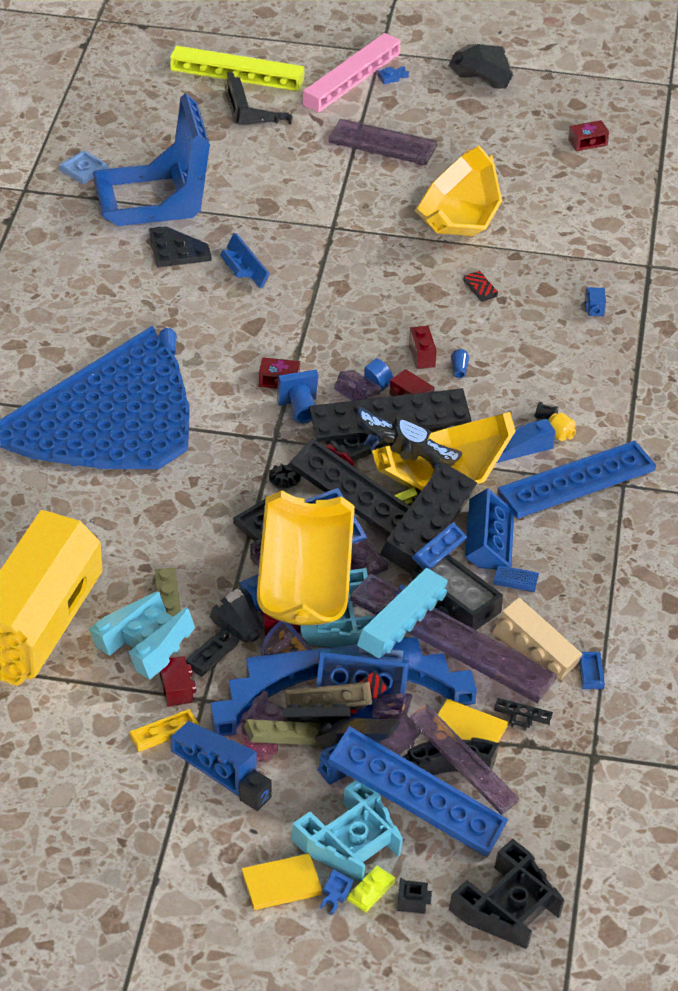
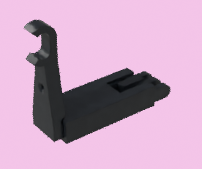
[225,72,293,125]

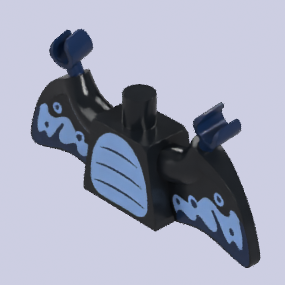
[356,407,462,476]

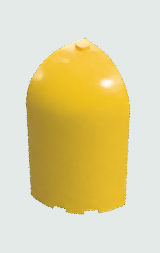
[257,490,355,626]

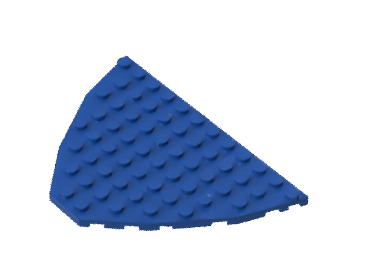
[0,326,190,469]

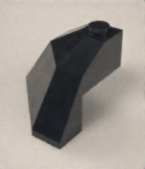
[448,44,513,89]

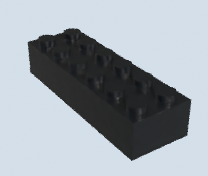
[380,462,477,575]

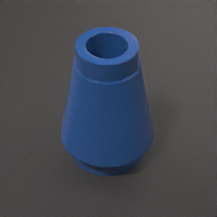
[159,328,177,355]
[451,349,470,378]

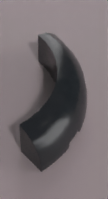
[402,737,499,776]

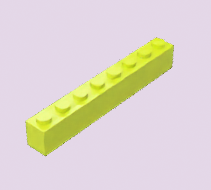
[170,46,304,91]

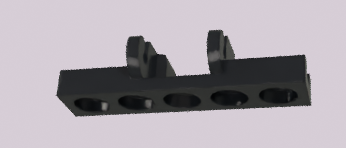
[494,698,553,731]

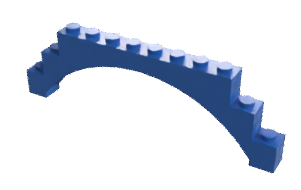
[211,637,477,736]

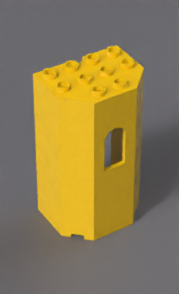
[0,509,102,686]

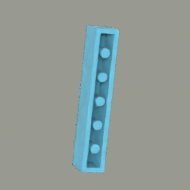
[357,568,448,658]

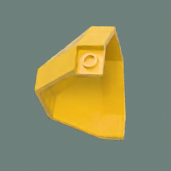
[415,145,502,236]
[372,412,515,494]

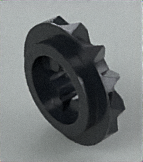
[269,463,301,488]

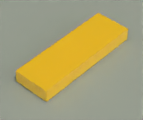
[129,709,199,752]

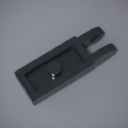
[186,629,239,677]

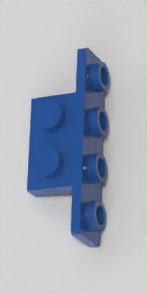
[220,233,270,288]

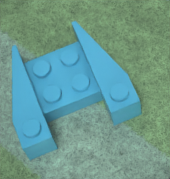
[300,568,376,648]
[89,591,195,679]
[291,780,403,882]

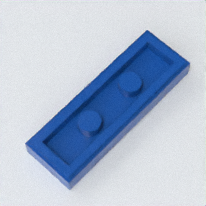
[412,522,467,570]

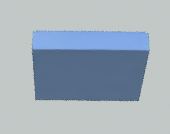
[59,150,109,184]

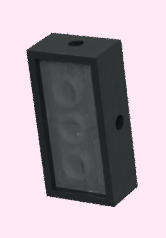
[412,554,503,633]

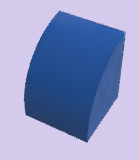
[364,358,393,392]

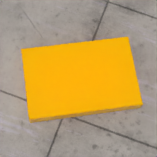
[429,699,508,743]
[242,853,322,910]

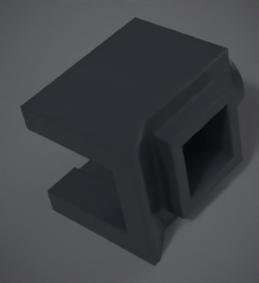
[397,878,432,914]

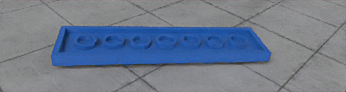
[497,441,656,519]
[327,726,509,857]

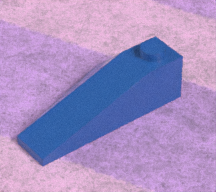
[496,419,555,463]

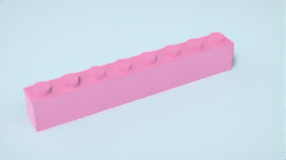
[302,33,400,112]

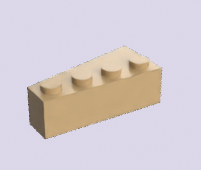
[492,598,583,680]

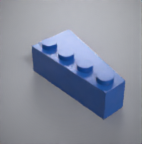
[170,721,257,797]

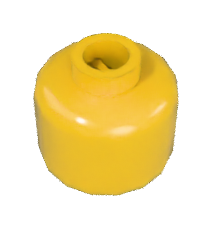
[548,412,576,442]

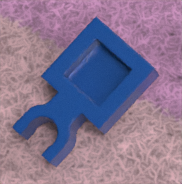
[378,66,409,84]
[319,869,354,915]

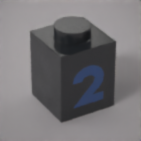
[239,769,272,811]

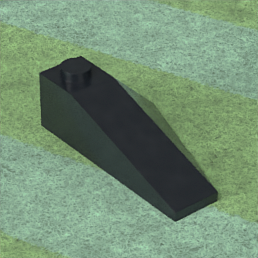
[314,718,400,749]

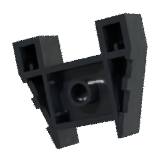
[449,838,565,949]

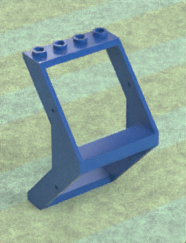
[93,93,210,226]

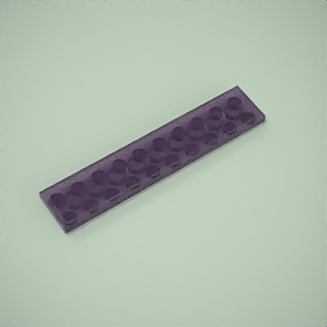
[349,573,557,704]

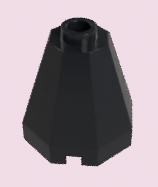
[209,588,262,643]

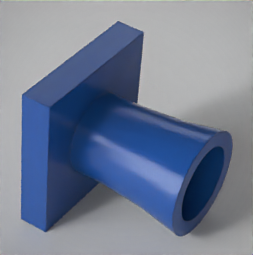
[277,369,319,424]

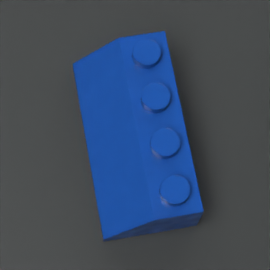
[465,488,514,570]

